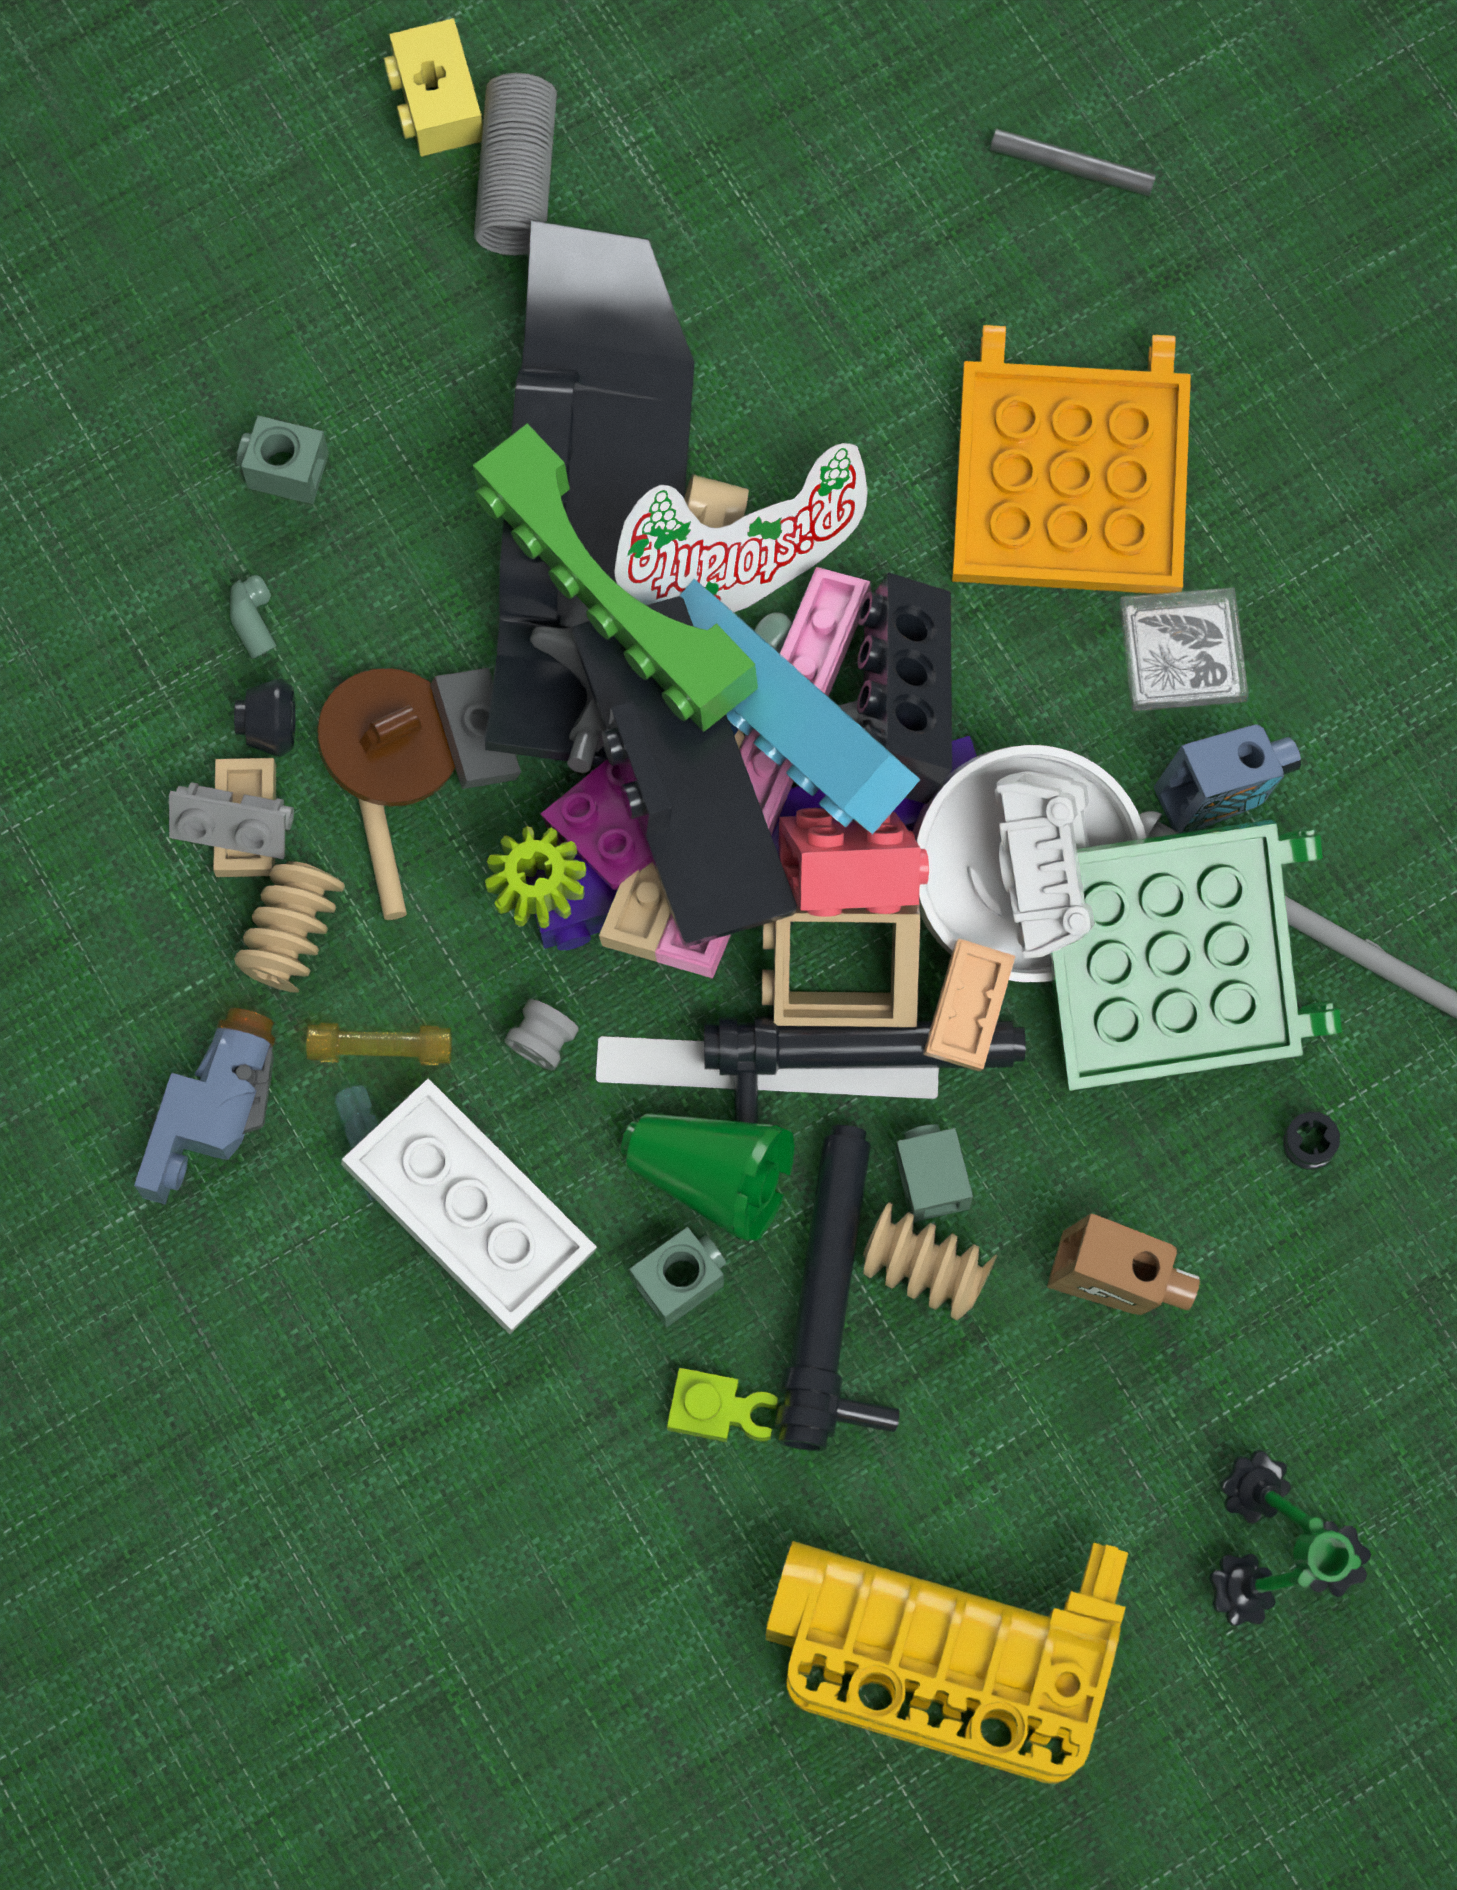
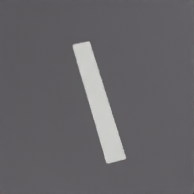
[596,1036,939,1099]

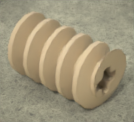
[234,861,345,993]
[863,1202,997,1321]

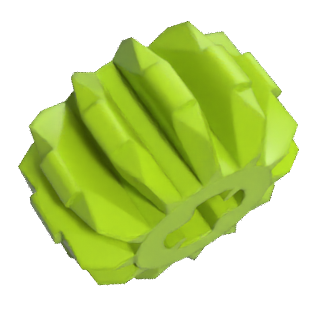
[485,826,586,929]

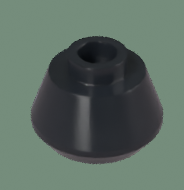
[234,678,296,757]

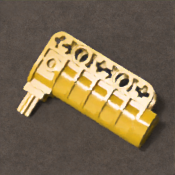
[766,1541,1129,1784]

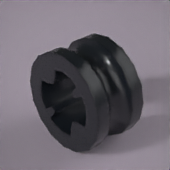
[1283,1112,1340,1170]

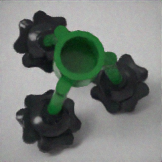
[1209,1450,1371,1626]

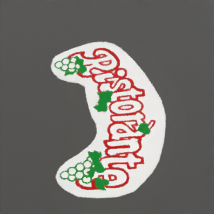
[614,443,867,612]

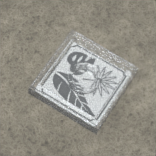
[1119,588,1248,711]

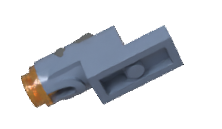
[134,1008,275,1204]

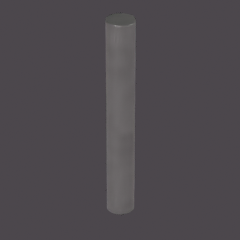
[990,129,1156,197]

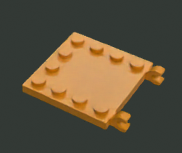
[952,325,1191,595]

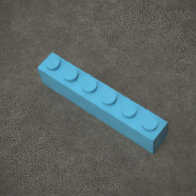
[680,579,921,834]

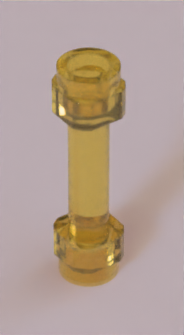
[307,1023,452,1065]

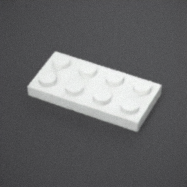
[341,1079,597,1334]

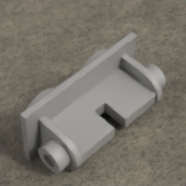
[169,782,294,859]

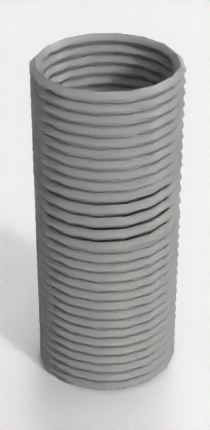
[474,73,557,255]

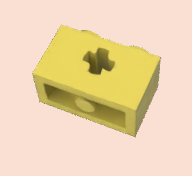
[384,18,483,157]

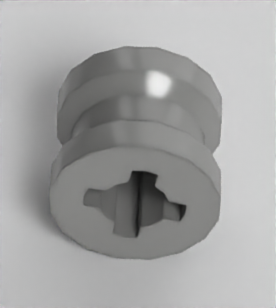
[504,999,579,1071]

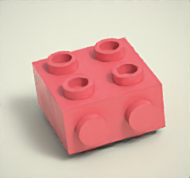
[779,808,929,917]

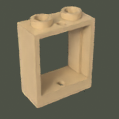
[762,903,920,1027]

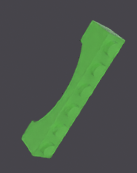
[473,423,758,732]

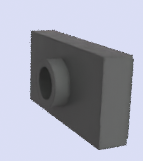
[430,668,521,789]

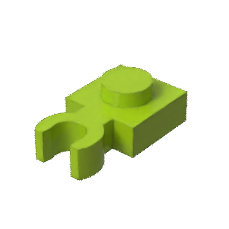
[667,1368,778,1442]

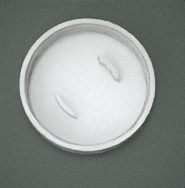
[913,745,1146,982]

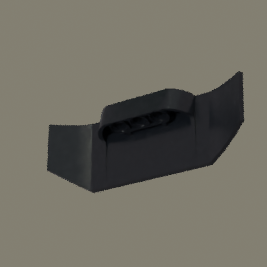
[485,220,695,766]

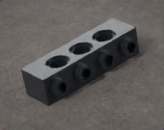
[857,572,952,804]

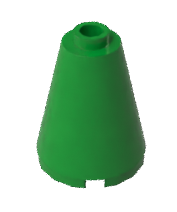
[621,1113,795,1242]

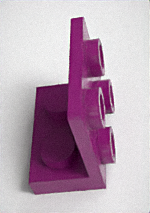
[541,759,652,890]

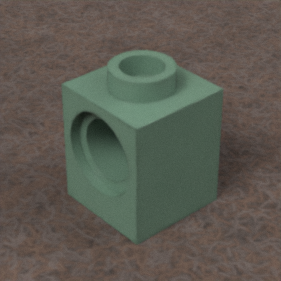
[237,415,329,504]
[895,1124,973,1222]
[629,1227,726,1328]

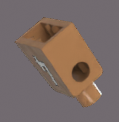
[1047,1213,1200,1315]

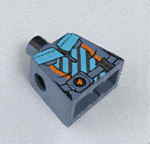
[1153,724,1301,833]

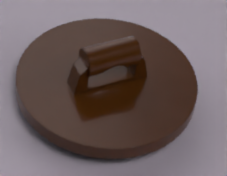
[317,668,455,806]

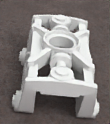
[995,771,1094,959]

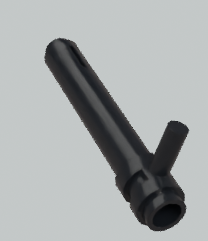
[704,1016,1026,1123]
[774,1125,900,1451]

